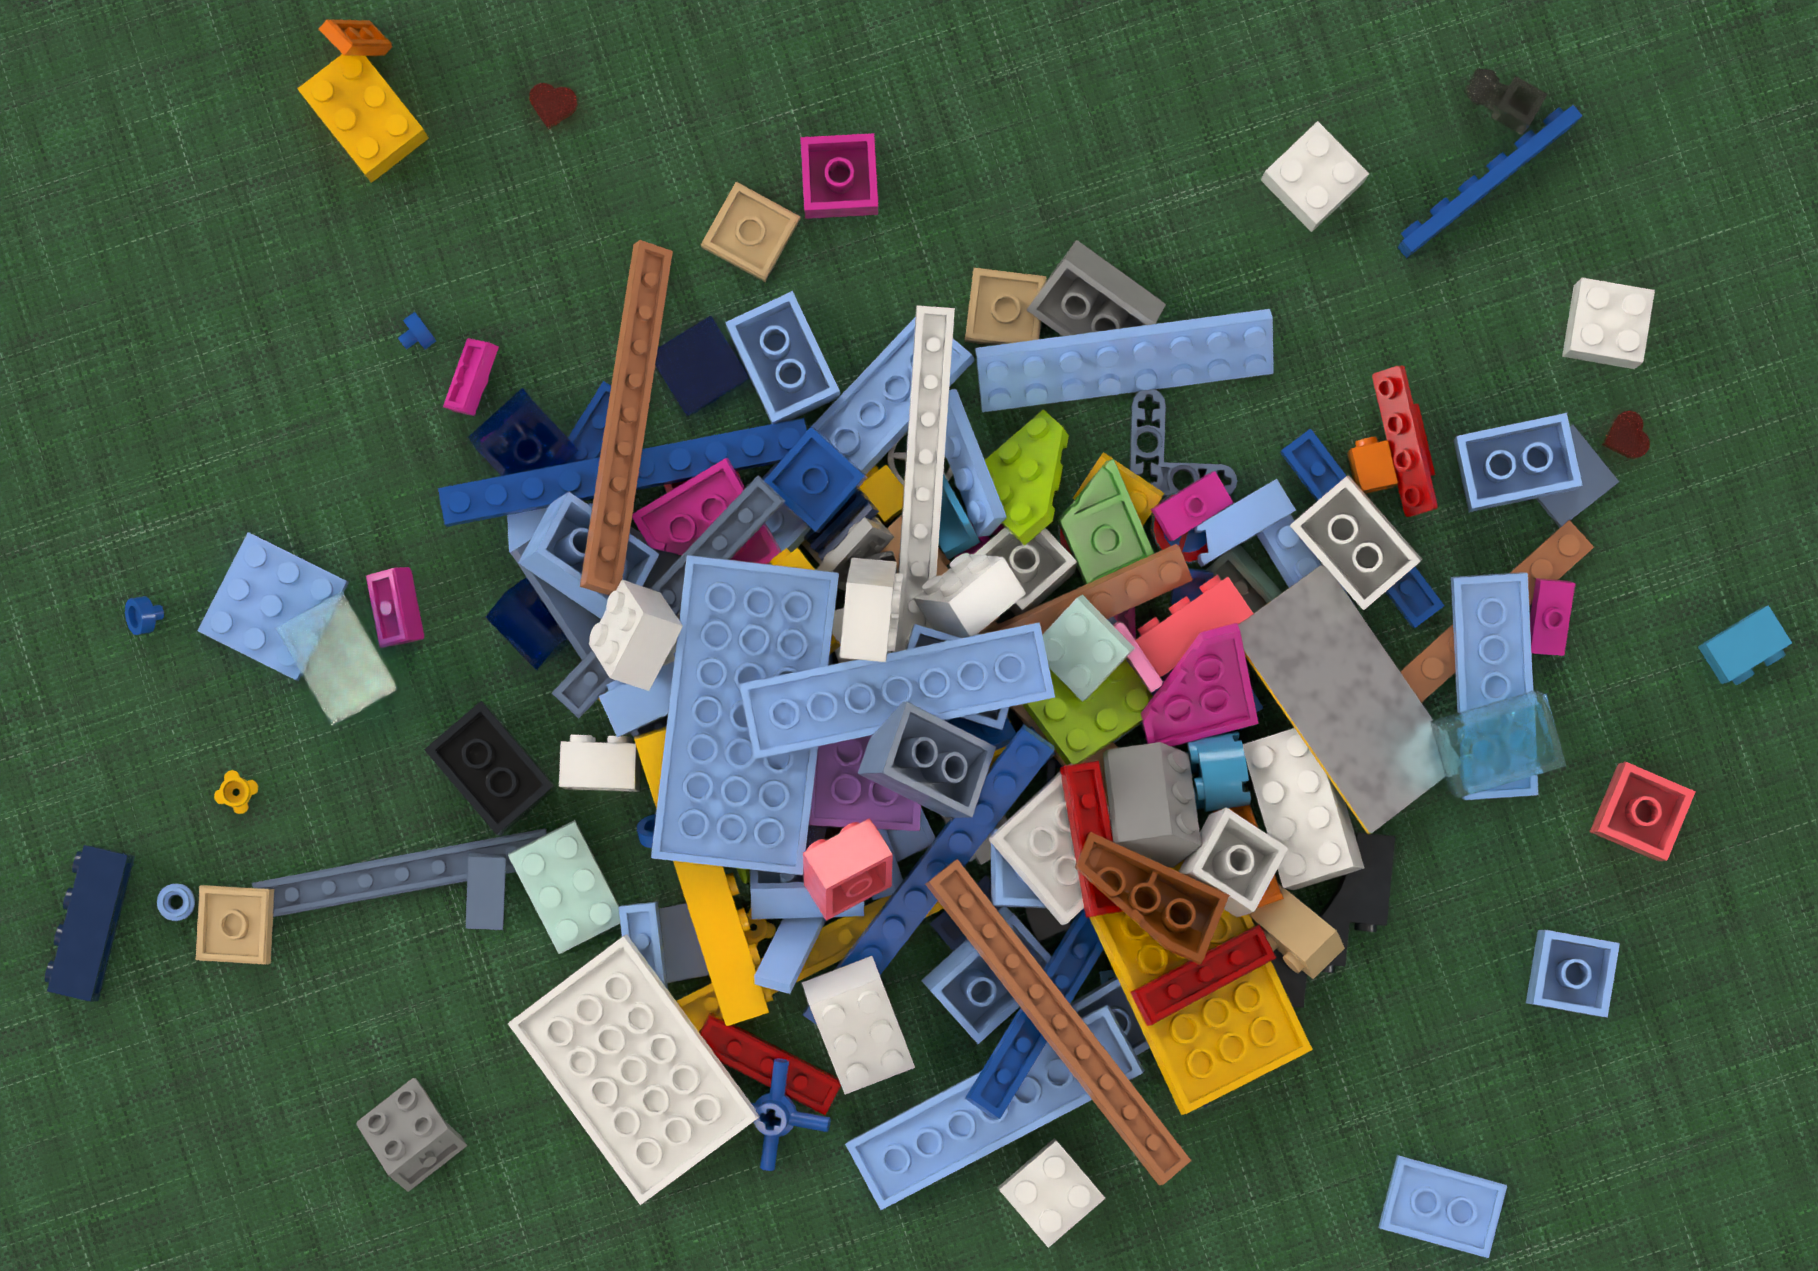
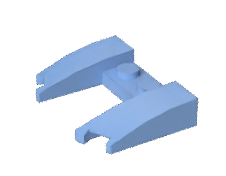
[1194,479,1353,603]

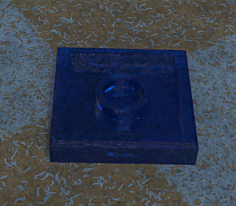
[655,316,750,418]

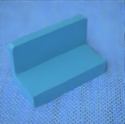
[939,474,980,560]

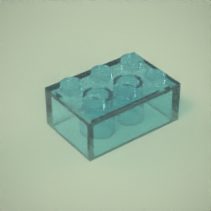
[274,591,398,726]
[1430,690,1566,798]

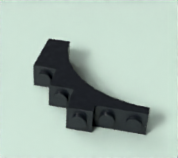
[1271,832,1395,1009]

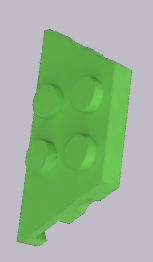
[1058,459,1154,585]

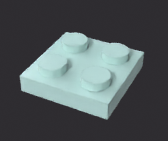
[1042,594,1135,702]

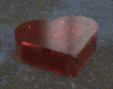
[529,83,578,130]
[1602,411,1650,459]

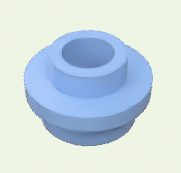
[157,883,195,921]

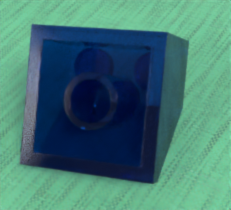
[468,388,579,476]
[486,577,570,670]

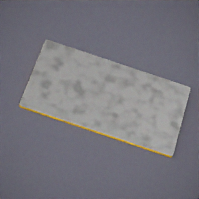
[1238,564,1461,834]

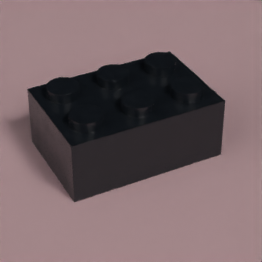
[424,701,558,836]

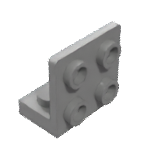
[801,506,894,591]
[357,1078,467,1192]

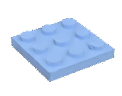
[197,532,349,681]

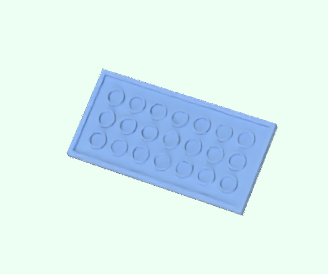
[651,555,839,875]

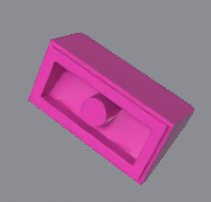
[366,567,424,648]

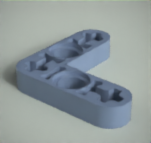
[1129,389,1237,498]

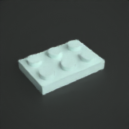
[508,820,620,954]

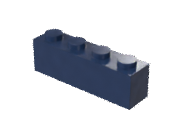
[45,845,135,1002]

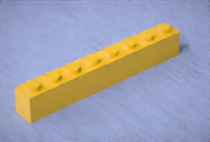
[634,726,773,1026]

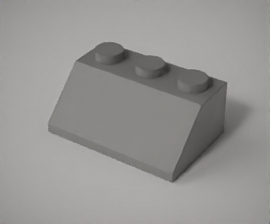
[1027,240,1166,336]
[1103,742,1201,868]

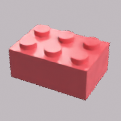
[1135,575,1254,678]

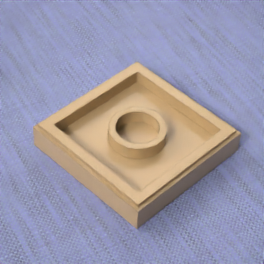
[701,182,800,282]
[965,268,1047,345]
[196,885,274,964]

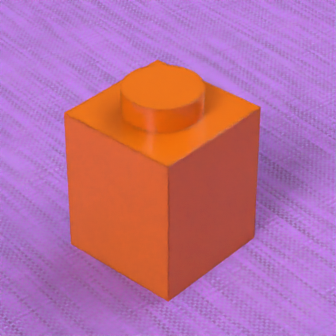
[1347,437,1398,494]

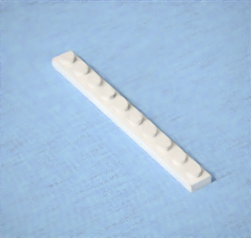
[893,306,955,652]

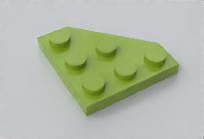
[985,409,1069,546]

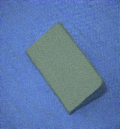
[1205,545,1282,613]

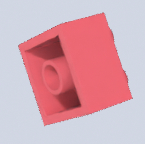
[1590,762,1696,861]
[803,818,893,921]

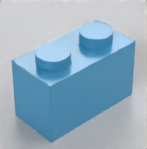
[1698,605,1792,686]

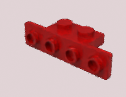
[1372,365,1438,517]

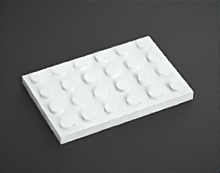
[508,934,760,1205]

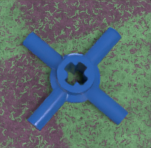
[751,1058,831,1171]

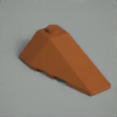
[1075,832,1230,965]

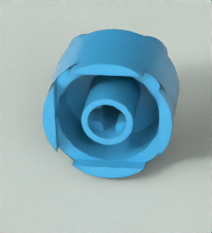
[1186,731,1251,812]

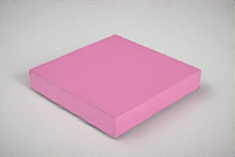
[1113,621,1163,692]

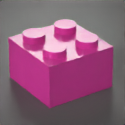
[800,133,878,219]

